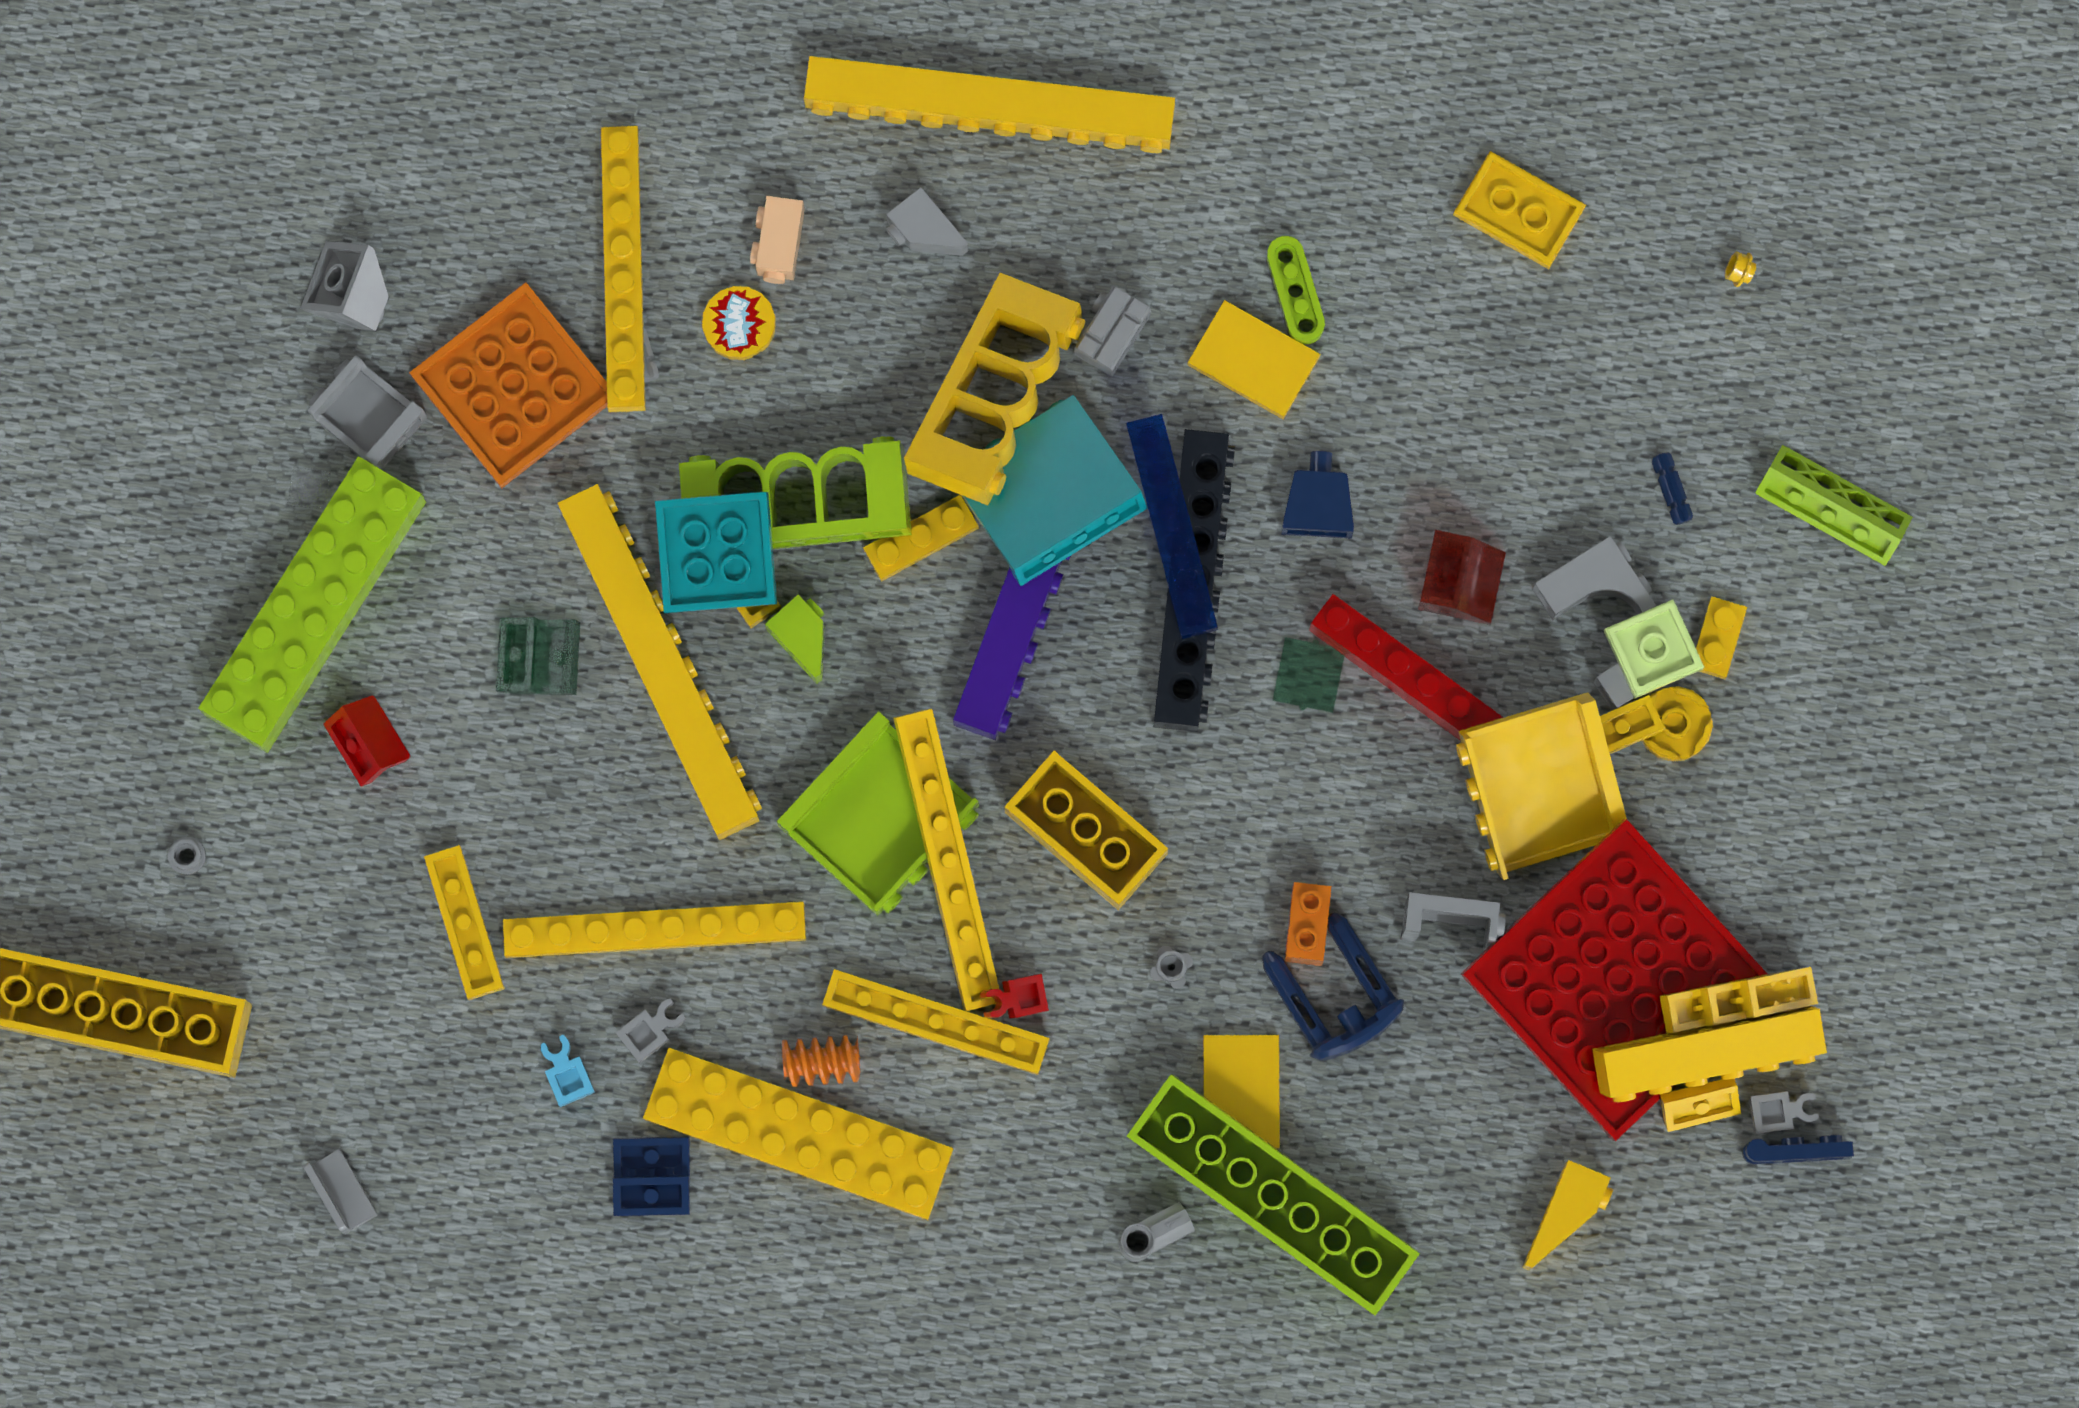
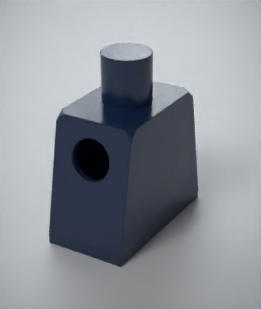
[1281,451,1354,539]

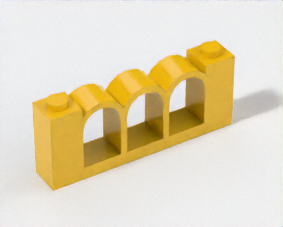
[904,273,1085,506]

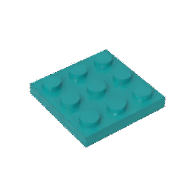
[655,492,777,613]

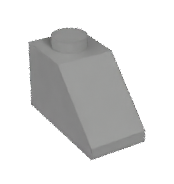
[886,187,968,256]

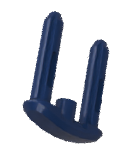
[1262,912,1404,1061]

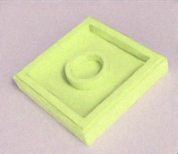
[1604,600,1704,699]

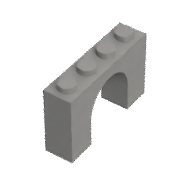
[1532,536,1661,711]

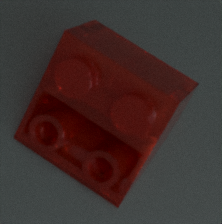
[1417,529,1506,625]

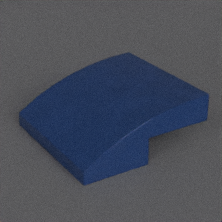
[613,1136,690,1216]

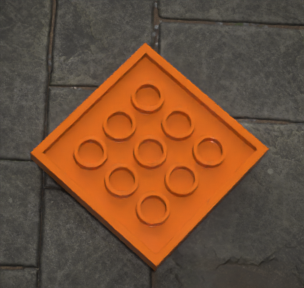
[409,282,607,489]

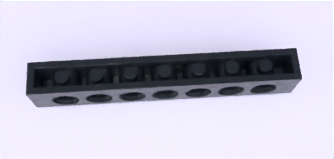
[1153,429,1235,732]

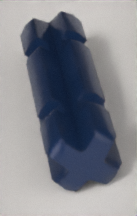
[1652,452,1693,525]

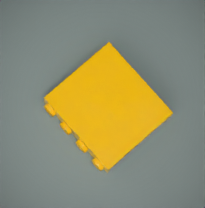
[1456,692,1627,880]

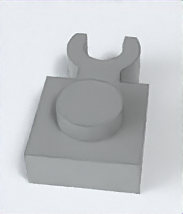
[616,998,686,1064]
[1749,1091,1819,1135]

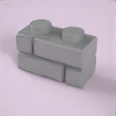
[1072,286,1151,377]

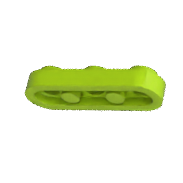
[1267,236,1325,345]

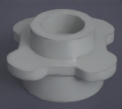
[1150,946,1193,989]

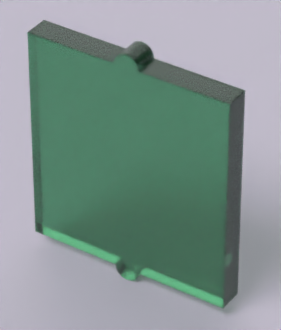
[1273,637,1344,713]

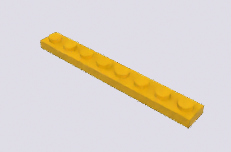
[601,126,646,412]
[893,708,1000,1011]
[503,902,806,958]

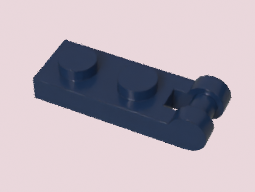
[1742,1135,1854,1165]

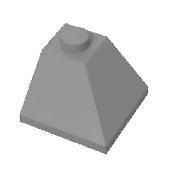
[300,241,389,331]

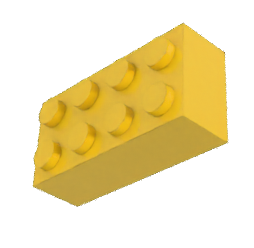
[1004,751,1168,911]

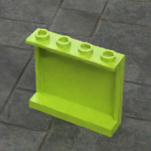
[777,711,979,916]

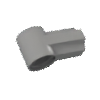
[1119,1202,1195,1262]

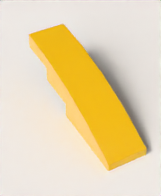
[1660,967,1818,1033]

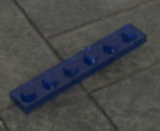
[1126,414,1218,639]

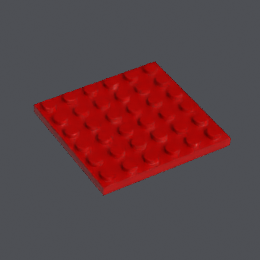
[1461,819,1767,1141]

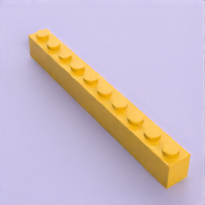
[804,56,1175,153]
[557,484,762,840]

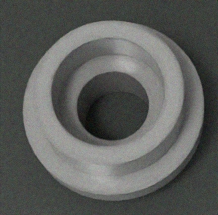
[168,837,206,875]

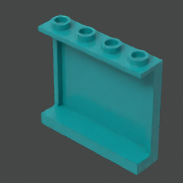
[962,394,1148,586]

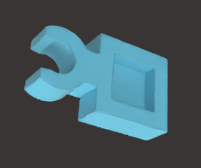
[541,1035,595,1107]

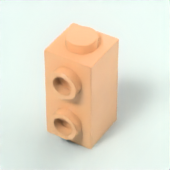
[750,196,805,284]

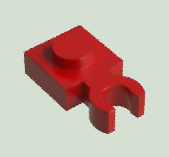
[980,974,1049,1019]

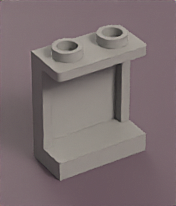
[308,355,428,470]
[1401,892,1506,950]

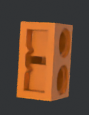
[1285,882,1332,966]

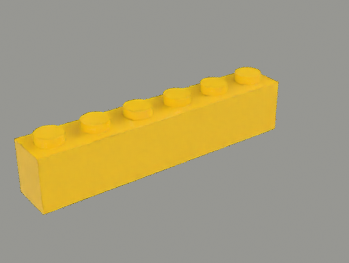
[1592,1006,1827,1102]

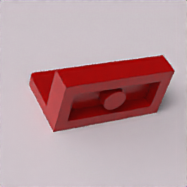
[323,696,410,787]

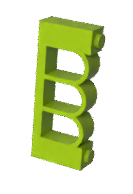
[679,436,912,549]

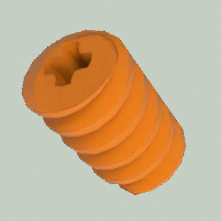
[782,1035,861,1087]

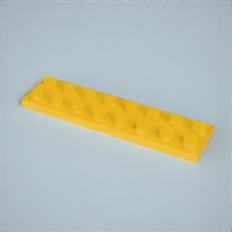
[643,1048,954,1220]

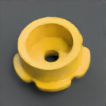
[1725,251,1756,287]

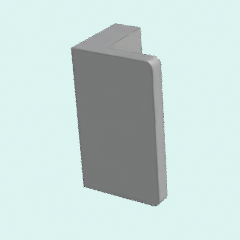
[303,1149,378,1234]

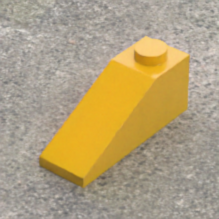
[1522,1160,1613,1270]

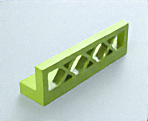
[1755,444,1913,566]

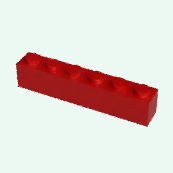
[1309,594,1504,741]

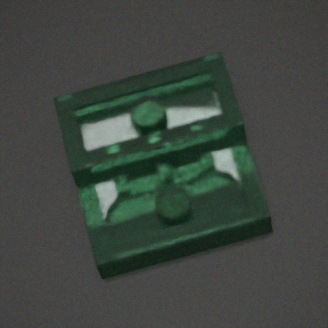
[496,617,580,695]

